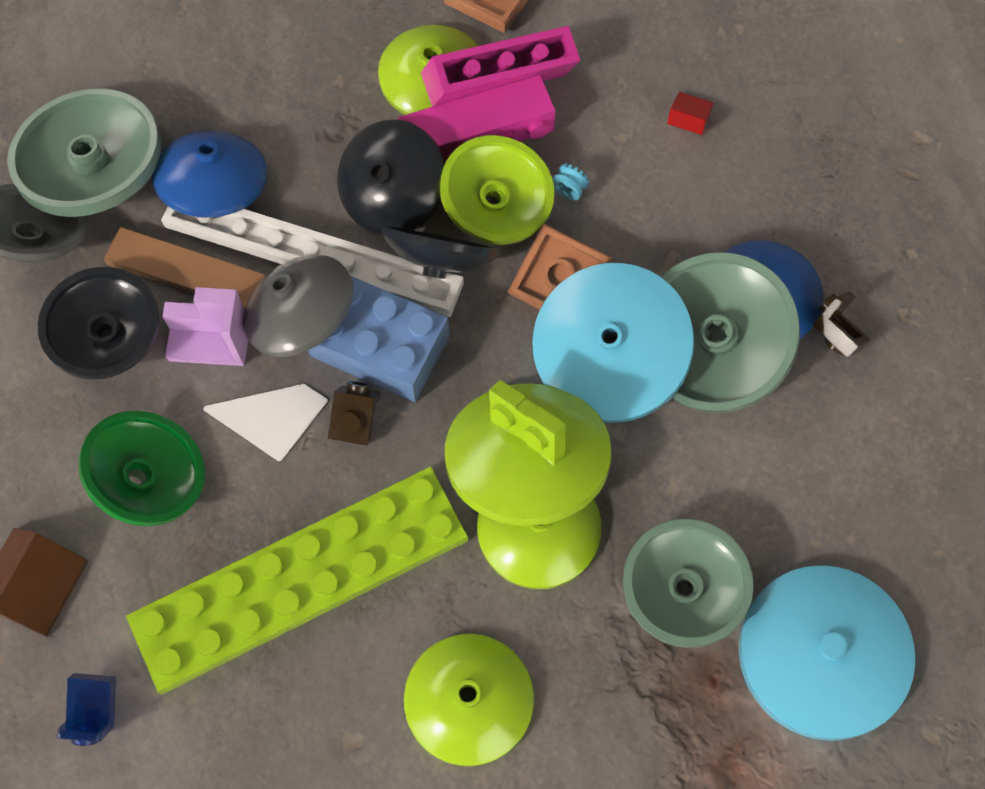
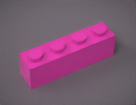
[421,26,581,107]
[398,75,555,163]

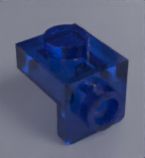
[57,673,116,746]

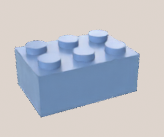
[308,276,450,403]

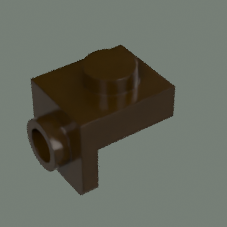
[813,291,870,358]
[328,381,381,446]

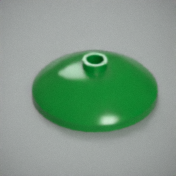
[78,411,205,526]

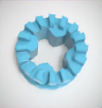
[552,163,589,201]

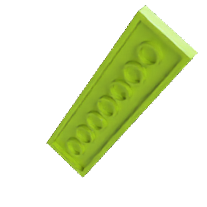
[126,466,468,695]

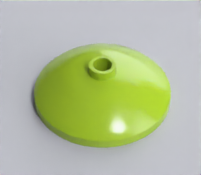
[378,25,479,115]
[440,135,554,245]
[477,499,602,589]
[404,634,534,766]

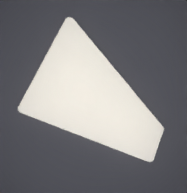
[203,384,328,461]

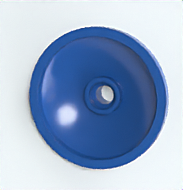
[152,130,267,218]
[724,240,823,339]

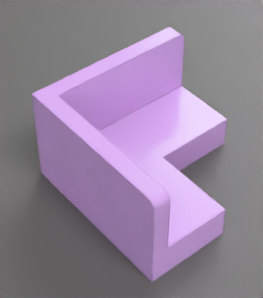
[162,287,248,366]

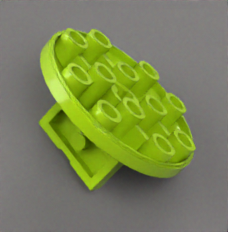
[445,380,611,526]

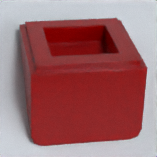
[667,92,714,135]

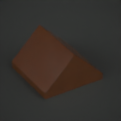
[0,528,88,637]

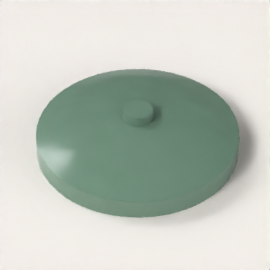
[7,89,162,217]
[661,253,800,413]

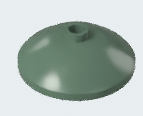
[623,519,753,648]

